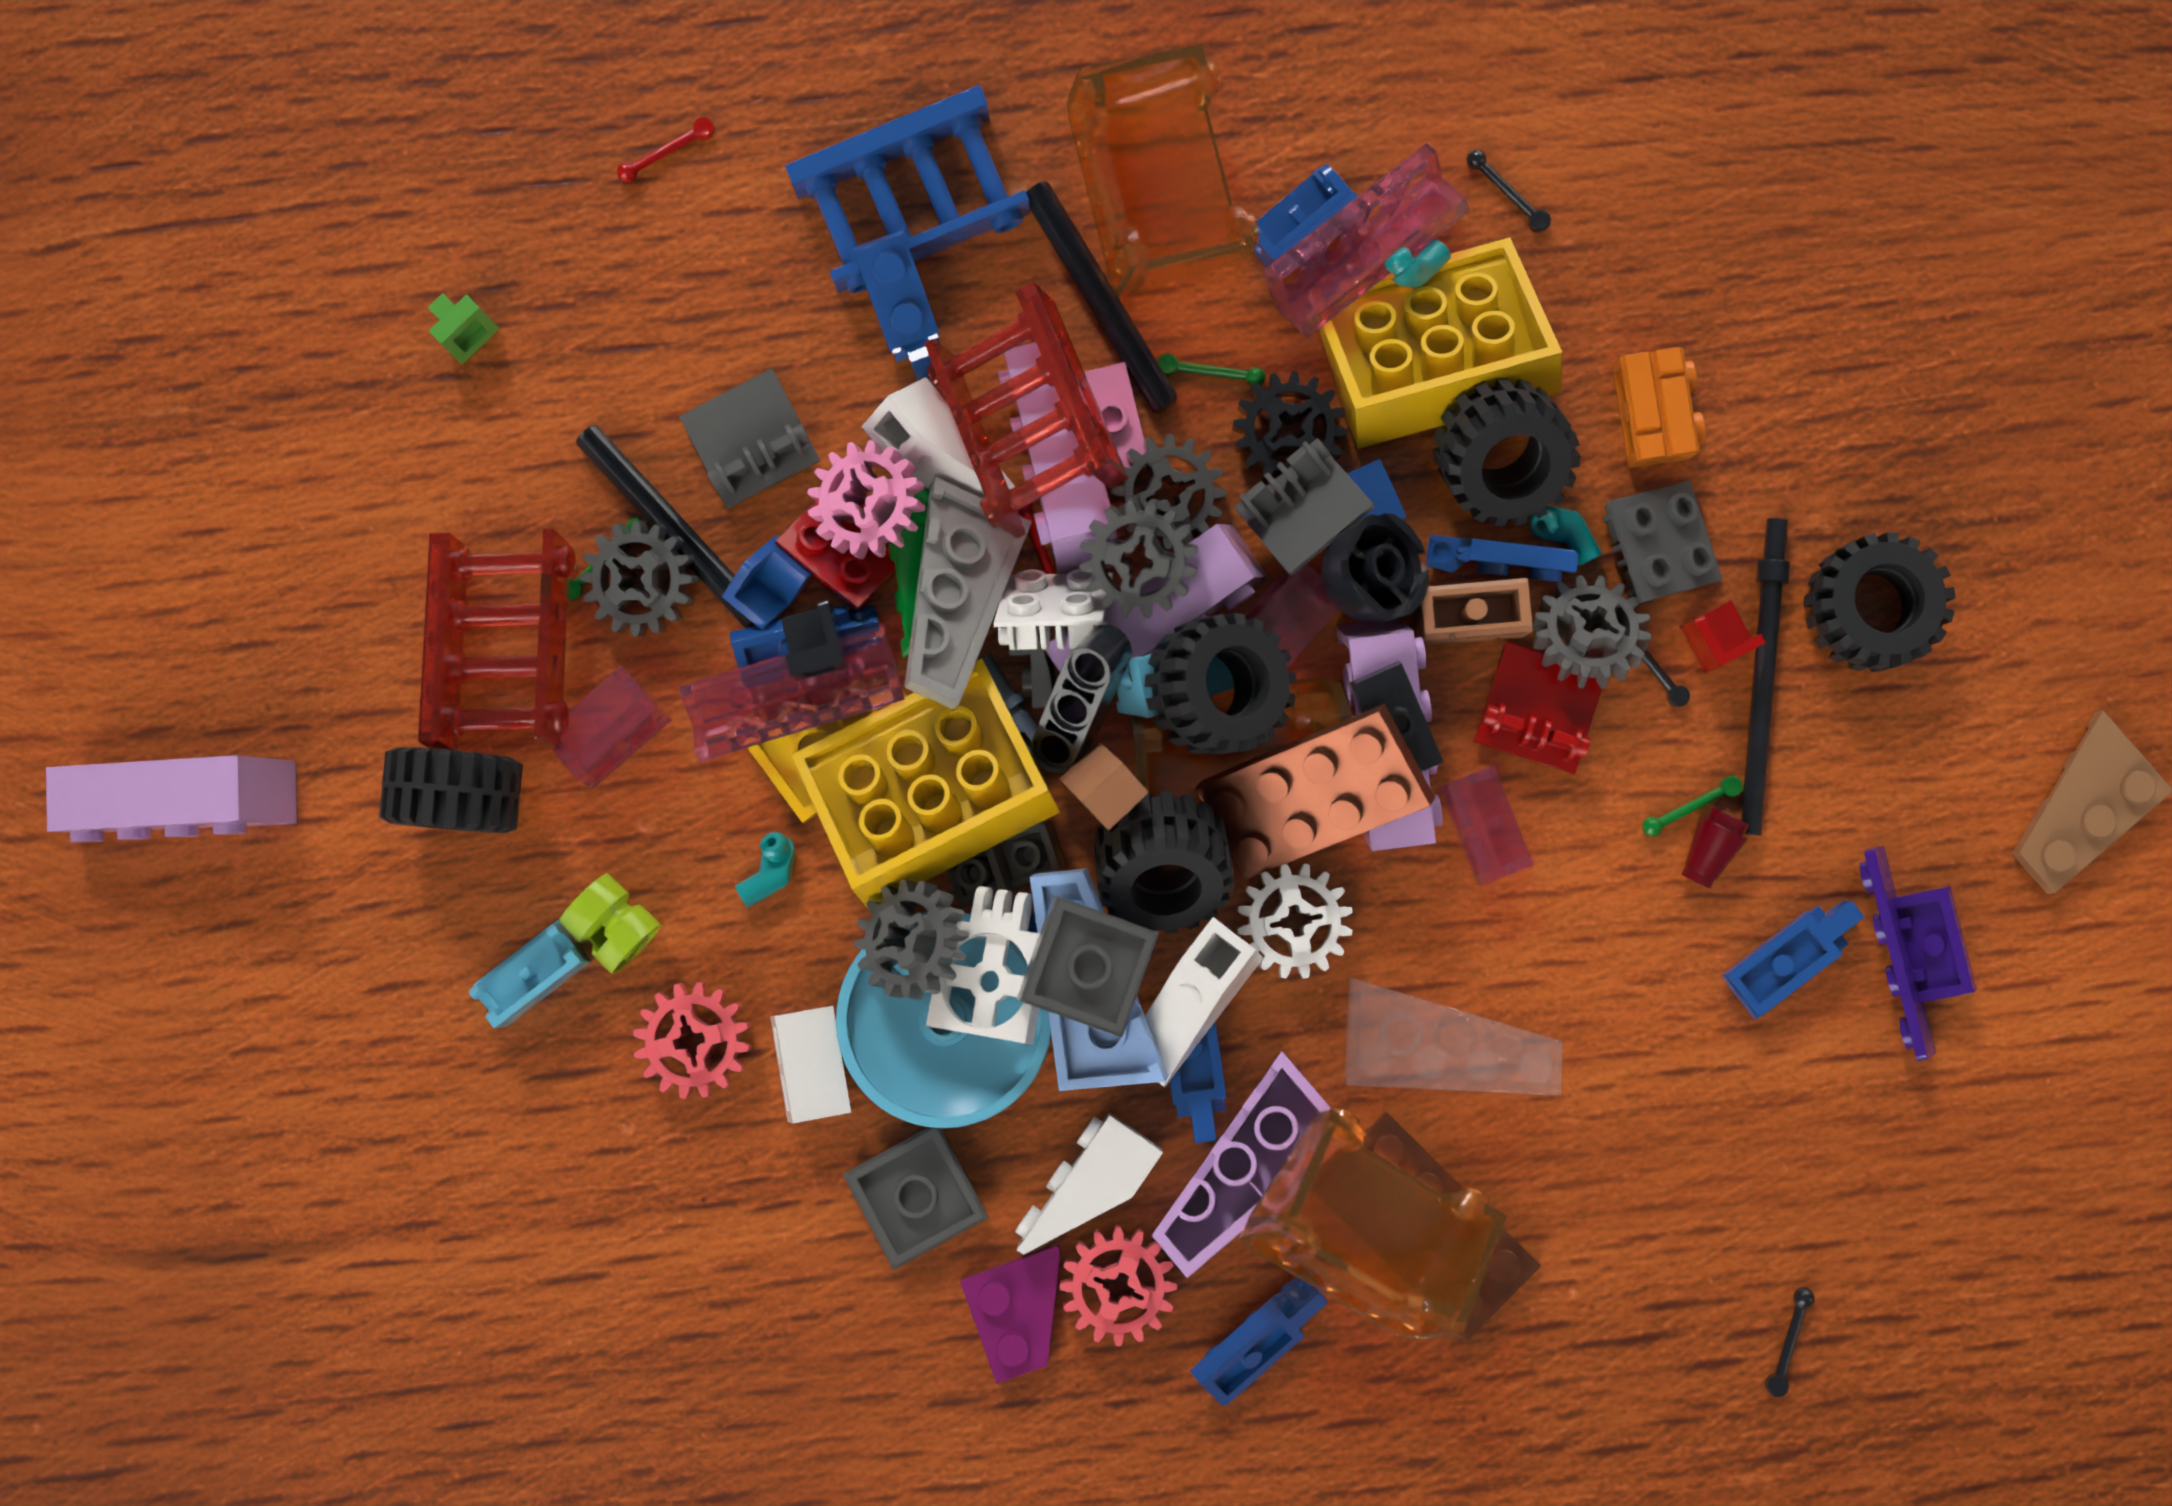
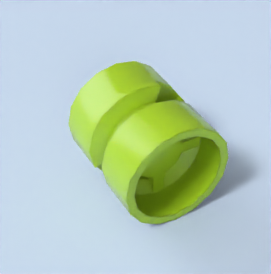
[559,873,662,975]

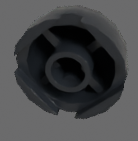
[1321,513,1429,623]

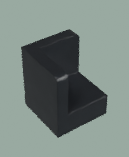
[782,600,850,681]

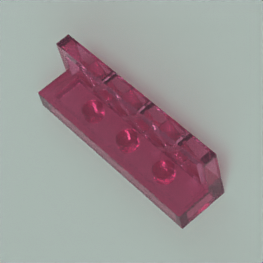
[1263,143,1469,338]
[680,624,905,762]

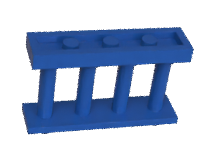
[785,85,1030,294]

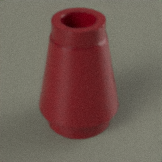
[1681,805,1749,889]

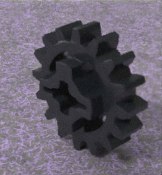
[1232,371,1348,483]

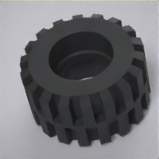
[1433,378,1581,527]
[1804,532,1956,672]
[1144,613,1297,755]
[379,747,523,833]
[1094,792,1234,934]

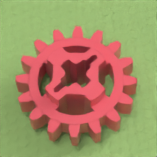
[633,982,752,1099]
[1060,1225,1177,1346]

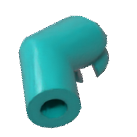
[1385,240,1451,288]
[1529,506,1603,567]
[735,832,796,908]

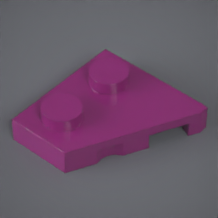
[960,1243,1061,1384]

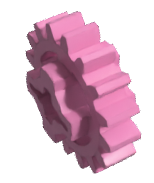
[807,440,925,559]

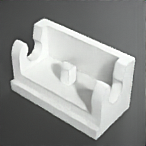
[770,1006,851,1123]

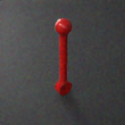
[617,117,714,183]
[1014,496,1056,574]

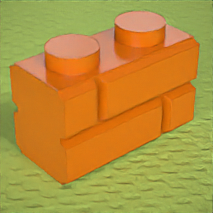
[1612,347,1706,468]

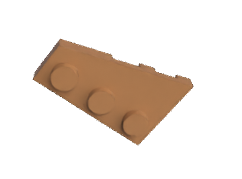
[2012,710,2172,894]

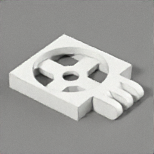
[926,886,1040,1045]

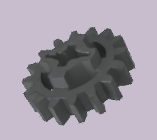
[1110,434,1226,550]
[1079,498,1199,618]
[580,521,698,636]
[1532,575,1651,689]
[854,879,969,1000]

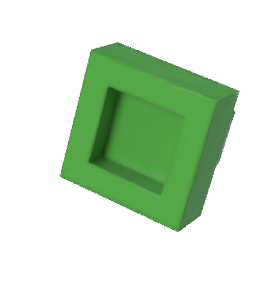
[428,293,500,365]

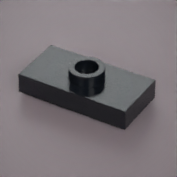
[1349,661,1443,772]

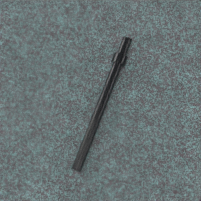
[1741,518,1790,836]

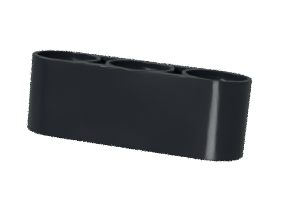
[1031,625,1132,774]

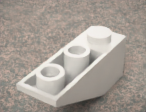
[861,377,1026,513]
[1145,917,1263,1087]
[1015,1112,1163,1255]

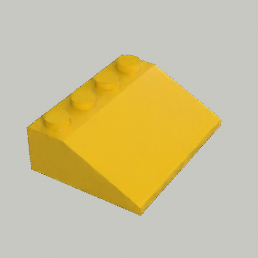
[1310,237,1562,449]
[791,658,1060,910]

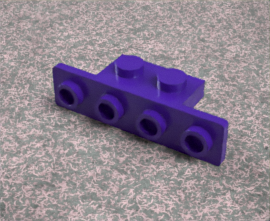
[1860,846,1977,1061]

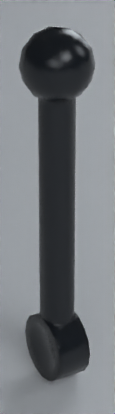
[1466,149,1551,233]
[1617,619,1690,707]
[1765,1287,1815,1397]

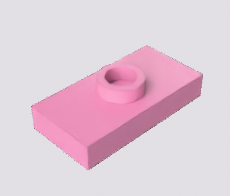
[1076,362,1146,477]

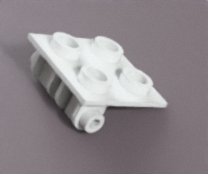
[994,569,1113,650]

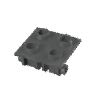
[679,368,821,509]
[1234,438,1376,576]
[1602,481,1723,605]

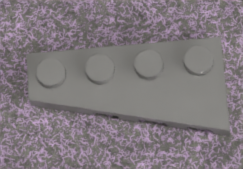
[905,477,1032,710]

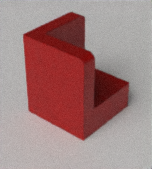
[1681,600,1766,673]

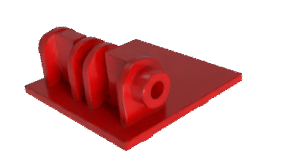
[775,500,896,610]
[1473,641,1603,775]

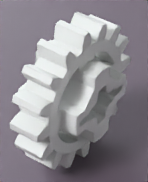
[1236,863,1353,979]

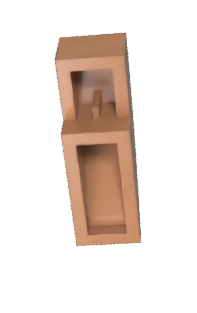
[1059,742,1149,830]

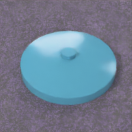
[836,912,1051,1128]

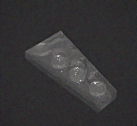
[1345,978,1563,1095]

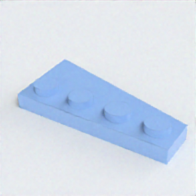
[1030,868,1169,1091]

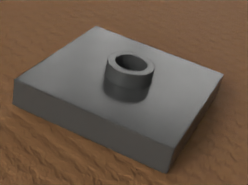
[1016,895,1159,1037]
[843,1127,989,1270]

